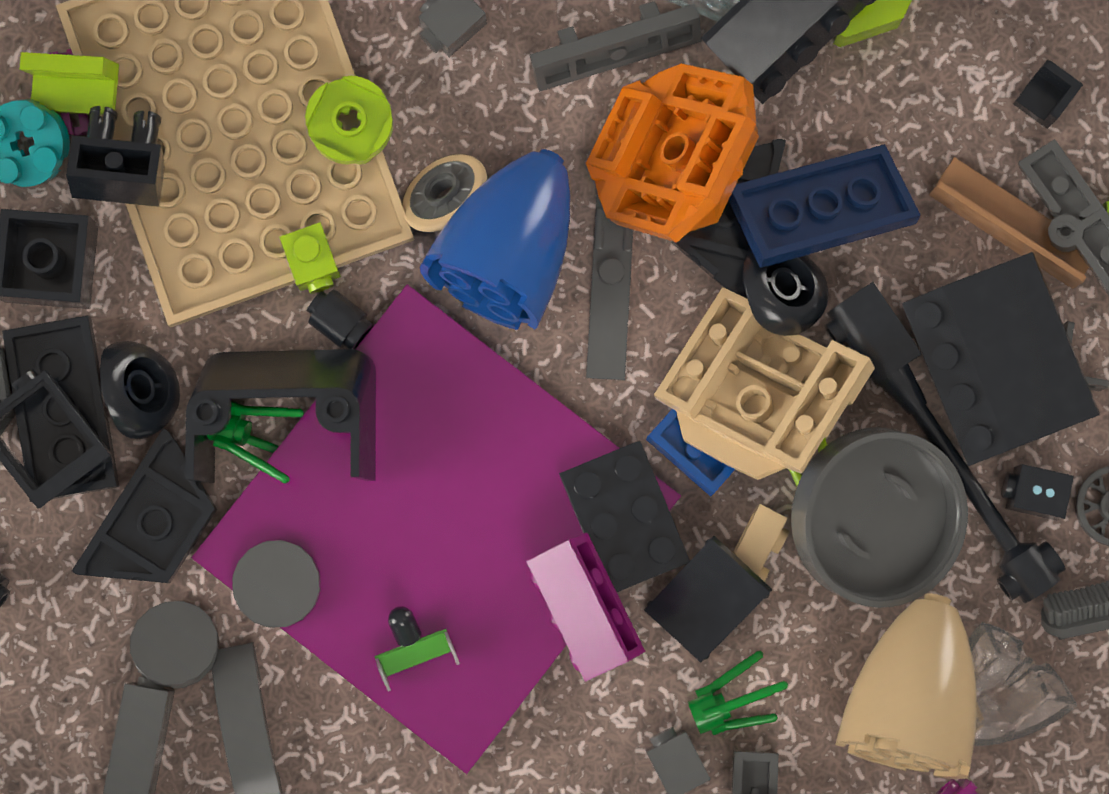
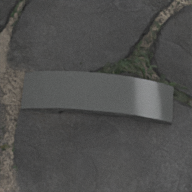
[212,642,283,794]

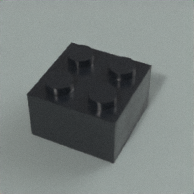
[0,209,99,309]

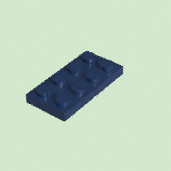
[729,144,921,268]

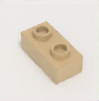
[733,504,789,582]

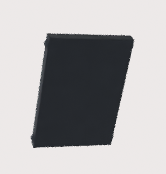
[644,536,772,662]

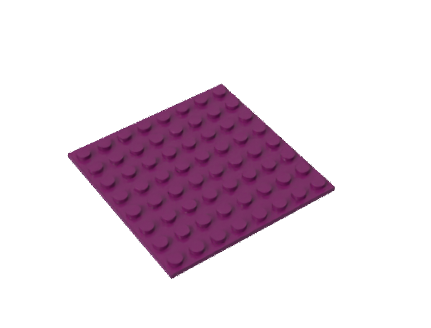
[191,284,681,774]

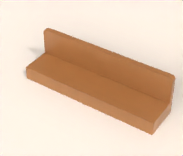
[929,157,1089,289]

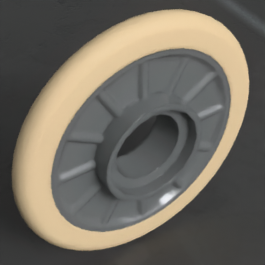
[402,154,487,232]

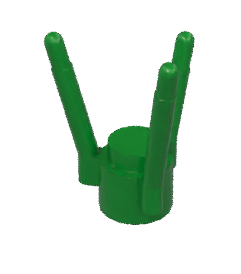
[207,402,304,483]
[687,651,788,736]

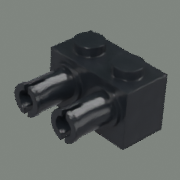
[66,106,165,207]

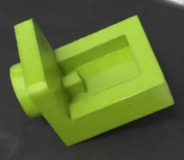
[279,222,341,294]

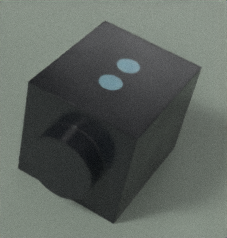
[1001,464,1074,520]

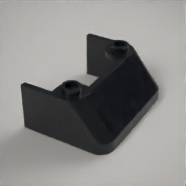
[185,349,376,483]

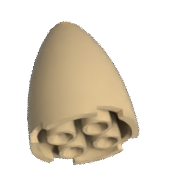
[835,593,977,779]

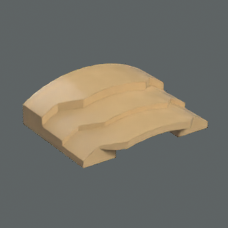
[654,287,875,480]

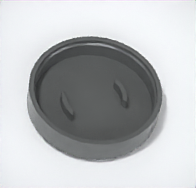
[791,427,968,608]

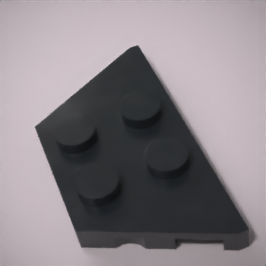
[672,139,786,299]
[72,428,217,583]

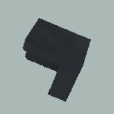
[1013,60,1083,129]

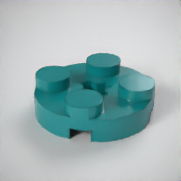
[0,99,70,187]

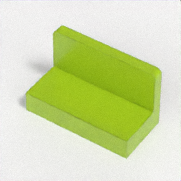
[19,52,119,115]

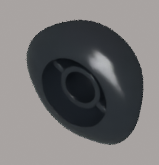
[743,248,829,336]
[100,341,180,439]

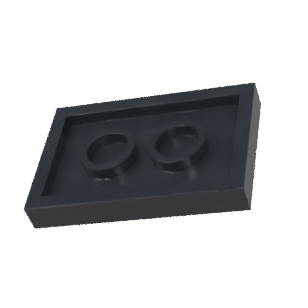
[559,440,690,592]

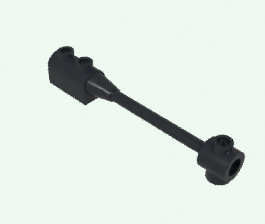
[825,282,1066,603]

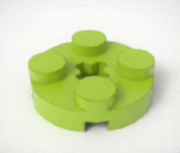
[305,76,393,165]

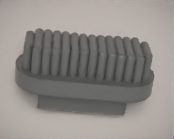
[1041,581,1109,640]

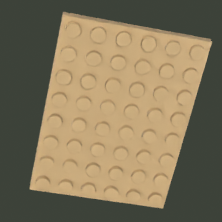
[56,0,415,328]

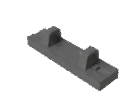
[530,1,702,92]

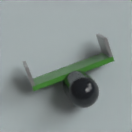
[375,606,460,692]

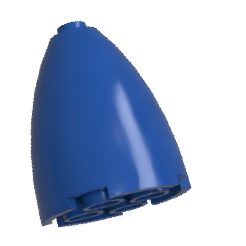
[420,149,570,330]

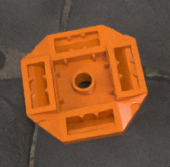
[586,63,759,243]

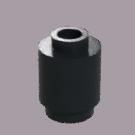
[307,289,373,349]

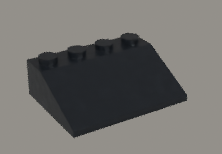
[902,252,1100,466]

